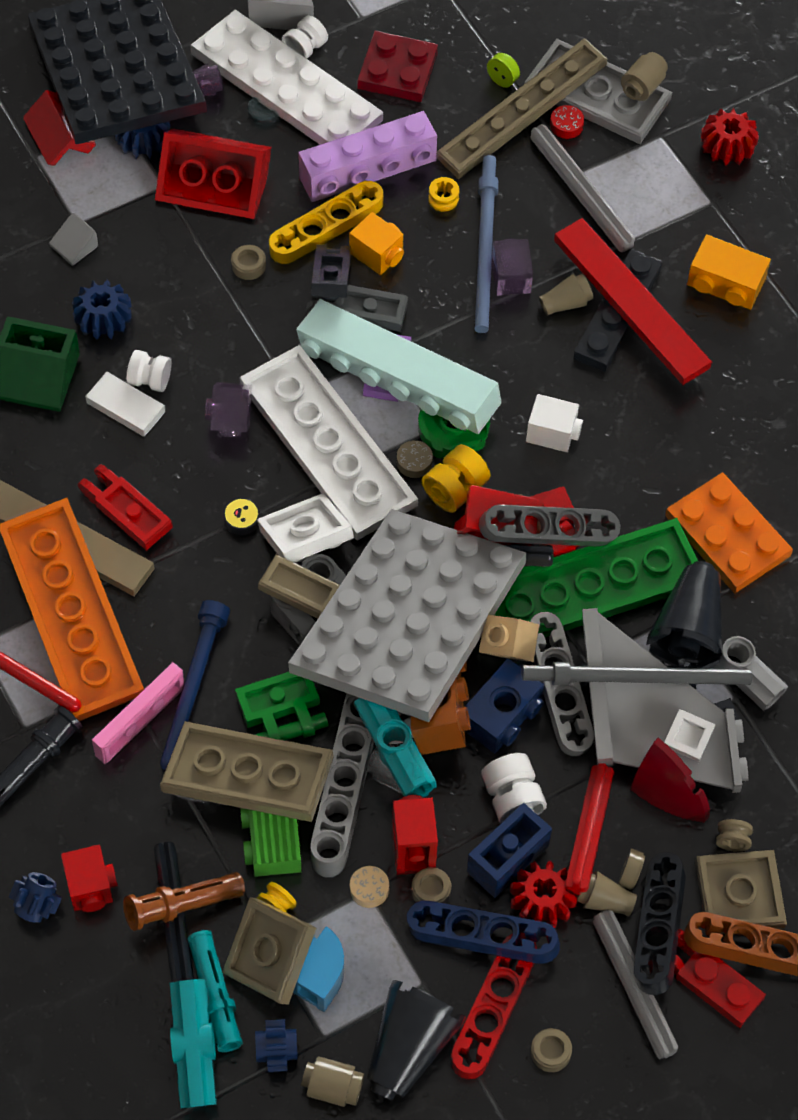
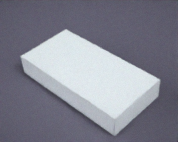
[85,372,165,437]

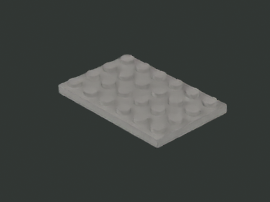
[288,509,526,722]

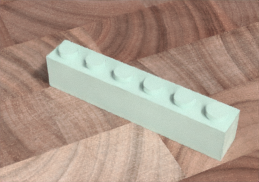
[296,299,501,434]

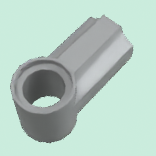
[714,636,788,711]

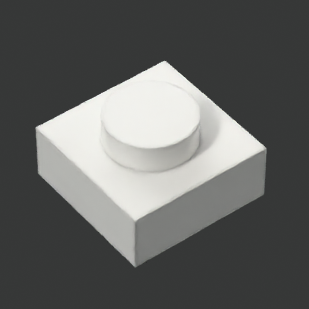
[665,709,715,762]

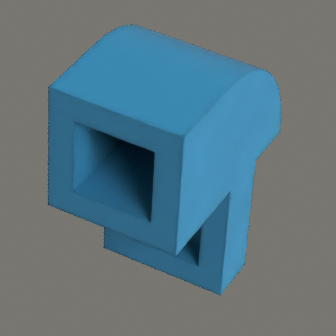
[293,926,344,1012]

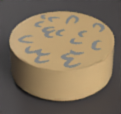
[350,866,389,908]

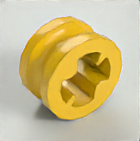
[429,177,459,212]
[257,882,297,913]

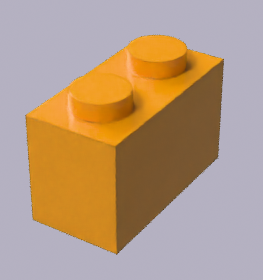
[687,234,771,310]

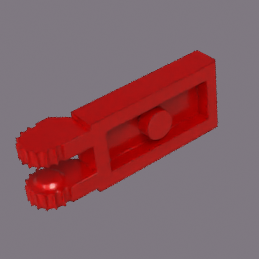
[78,464,173,551]
[660,929,766,1028]

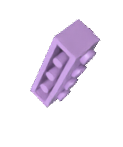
[298,111,437,202]

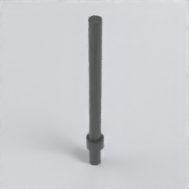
[521,662,752,685]

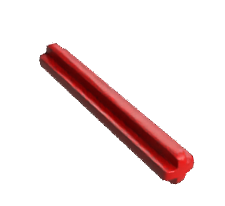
[565,763,614,895]

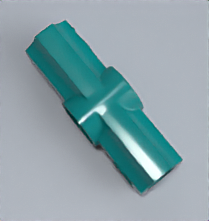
[354,698,437,797]
[170,979,217,1108]

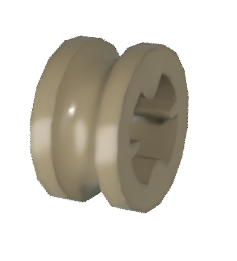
[716,819,753,851]

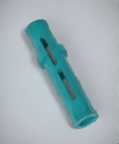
[187,930,243,1052]

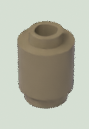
[621,52,668,101]
[301,1056,365,1107]

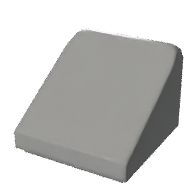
[49,213,98,266]

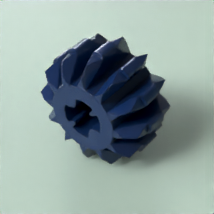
[114,121,171,159]
[72,279,132,340]

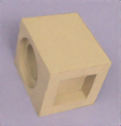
[479,615,539,662]

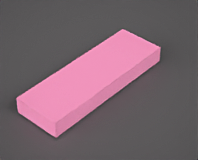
[92,662,184,764]

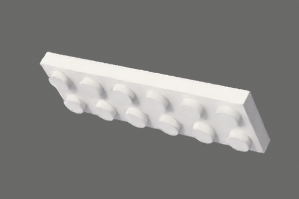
[191,10,383,145]
[240,345,418,541]

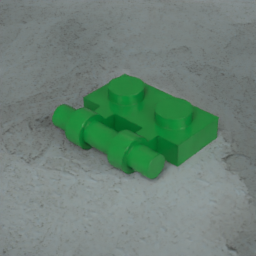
[235,672,329,741]

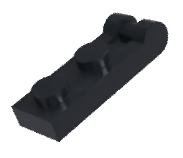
[311,244,351,300]

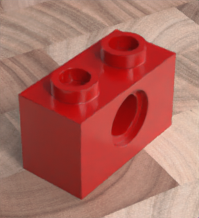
[392,795,438,875]

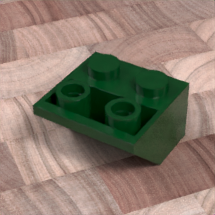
[0,316,80,412]

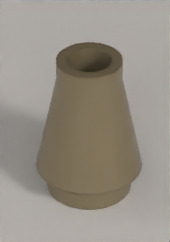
[539,274,593,316]
[576,871,637,917]

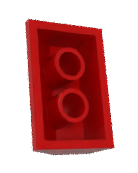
[155,129,272,219]

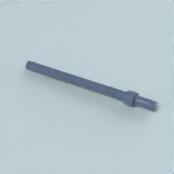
[475,155,499,333]

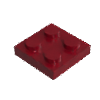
[358,31,438,102]

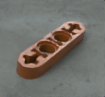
[683,912,798,976]

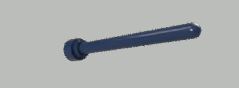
[160,600,231,770]

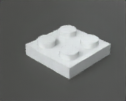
[257,493,354,562]

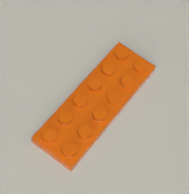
[0,498,144,721]

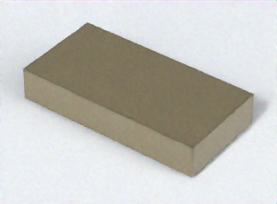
[258,554,340,619]

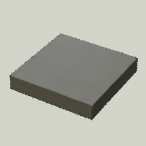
[695,850,787,934]
[222,897,317,1005]

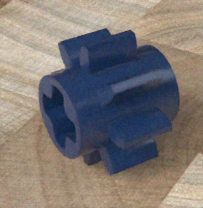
[8,872,62,922]
[255,1019,298,1072]

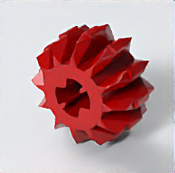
[701,107,759,166]
[510,861,577,928]

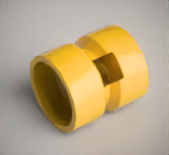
[422,444,491,513]

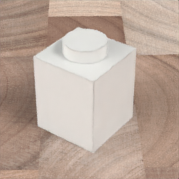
[526,394,583,453]

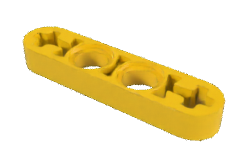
[269,181,383,264]

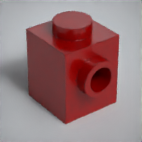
[61,844,118,912]

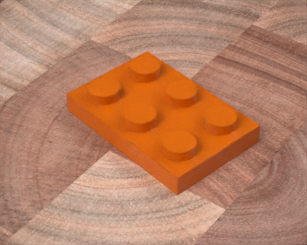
[665,472,793,594]

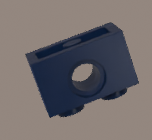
[465,658,544,754]
[467,802,552,898]

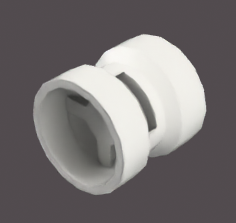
[282,15,328,59]
[126,350,172,392]

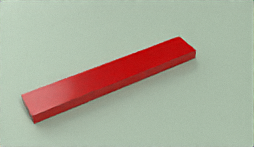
[554,218,712,385]

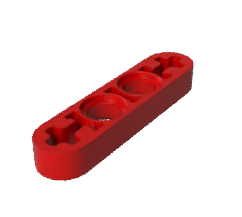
[451,933,537,1079]

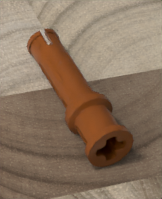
[123,872,245,931]

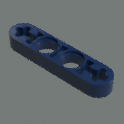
[407,901,560,964]

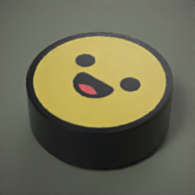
[223,497,260,536]

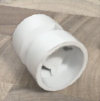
[481,753,547,823]

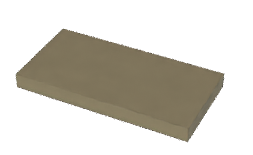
[160,721,334,822]

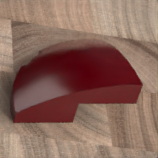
[630,737,710,823]

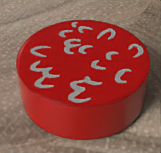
[550,105,584,139]

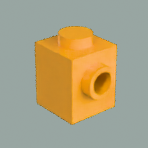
[349,212,404,275]

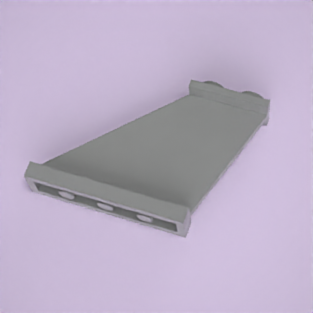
[582,608,748,793]

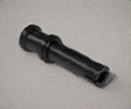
[0,705,83,808]

